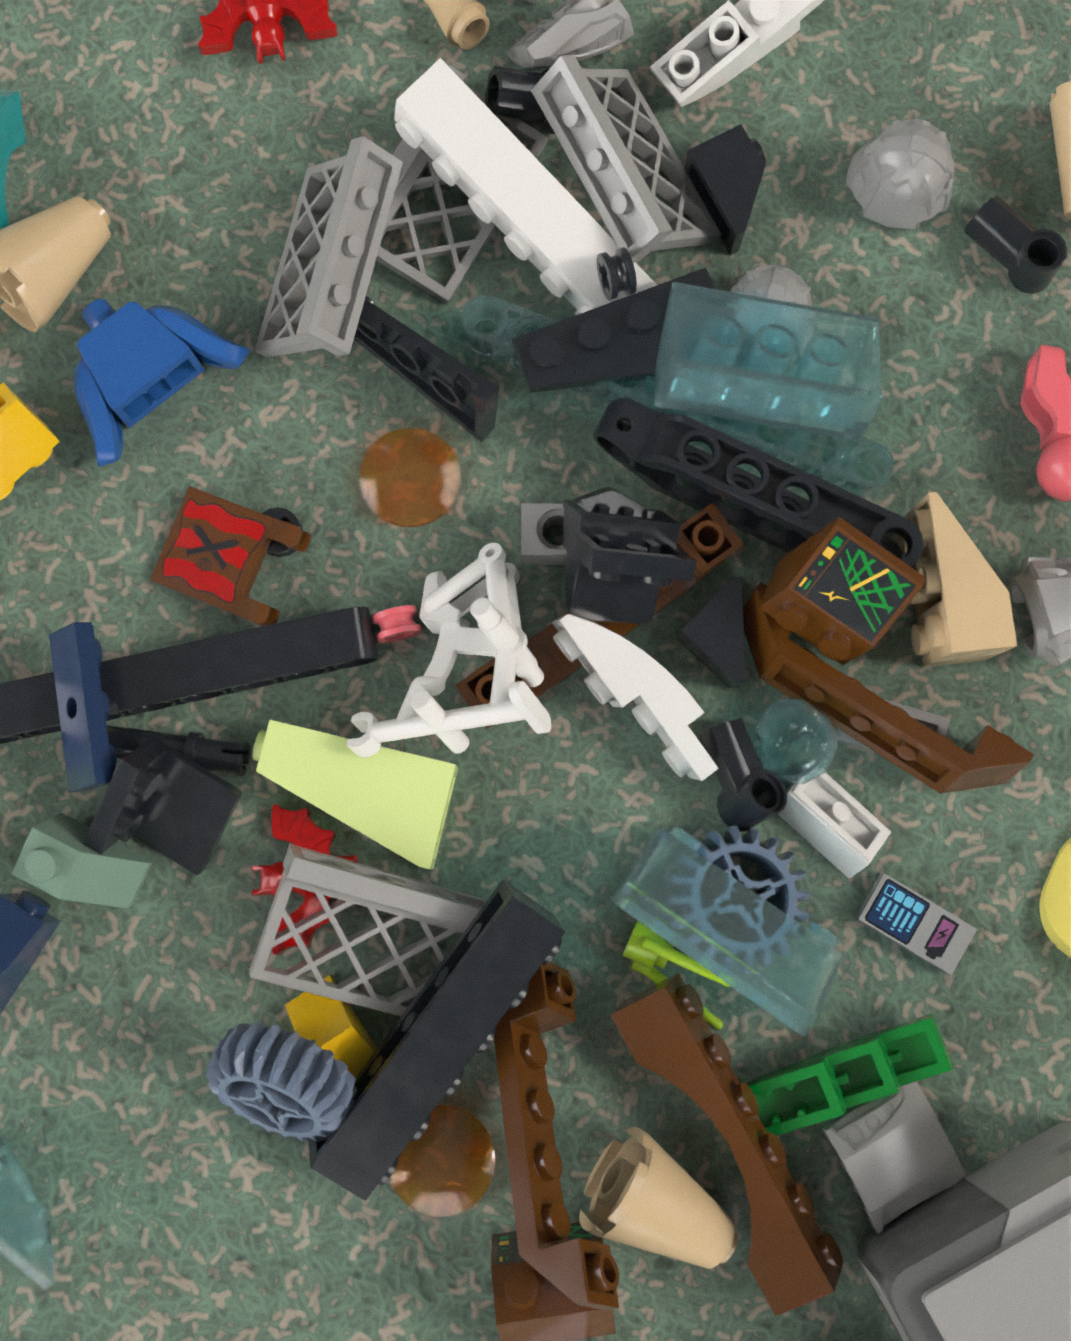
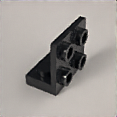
[83,736,242,875]

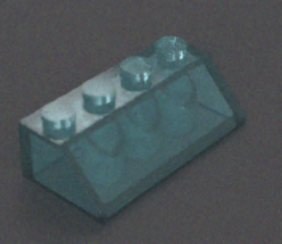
[654,282,883,440]

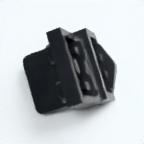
[563,487,697,624]

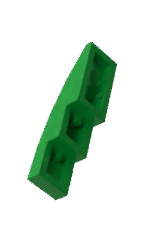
[746,1013,954,1136]

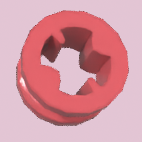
[372,605,423,643]

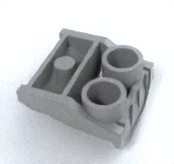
[506,0,634,68]
[821,1081,966,1234]

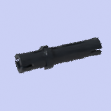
[107,725,250,776]

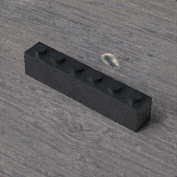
[308,880,565,1201]

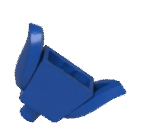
[73,299,250,467]

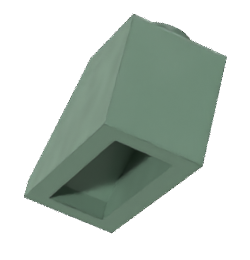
[12,813,153,909]

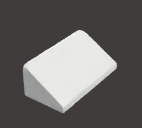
[778,762,891,878]

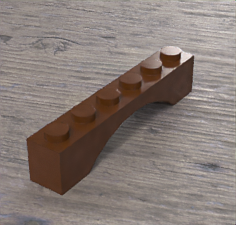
[611,973,843,1316]

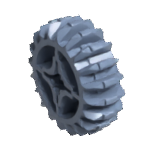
[665,826,811,973]
[205,1022,357,1142]

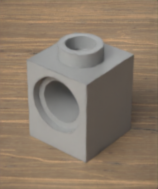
[521,503,567,565]

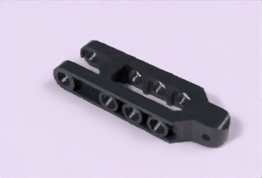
[593,398,924,567]

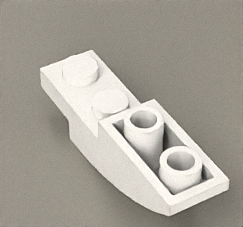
[650,0,824,107]
[552,614,719,781]

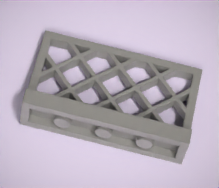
[531,55,722,263]
[376,65,549,304]
[255,136,403,357]
[249,844,487,1016]

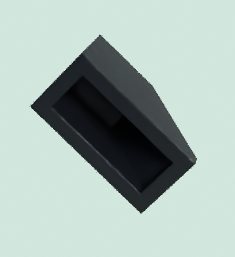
[684,124,766,255]

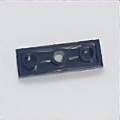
[49,622,117,793]

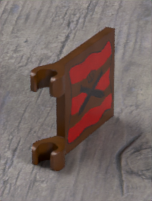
[150,486,312,626]

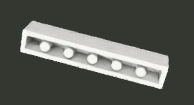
[394,58,657,315]

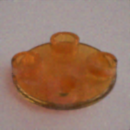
[359,428,461,527]
[390,1105,495,1217]

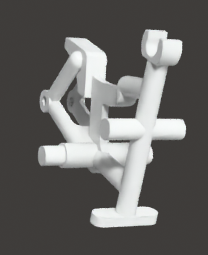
[347,542,551,758]

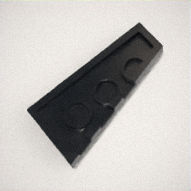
[512,267,744,393]
[354,296,500,443]

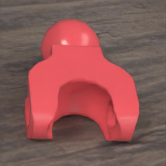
[1020,344,1071,502]

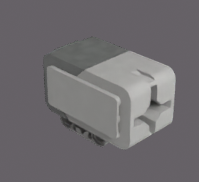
[857,1121,1071,1341]

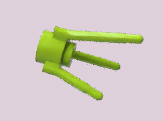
[622,915,734,1030]

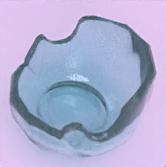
[753,698,838,784]

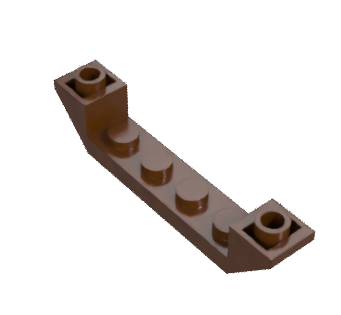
[455,502,744,730]
[743,582,1034,794]
[494,962,619,1311]

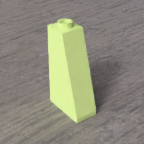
[252,720,458,869]

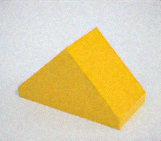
[285,974,377,1078]

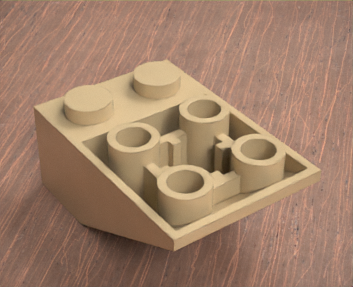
[897,492,1017,667]

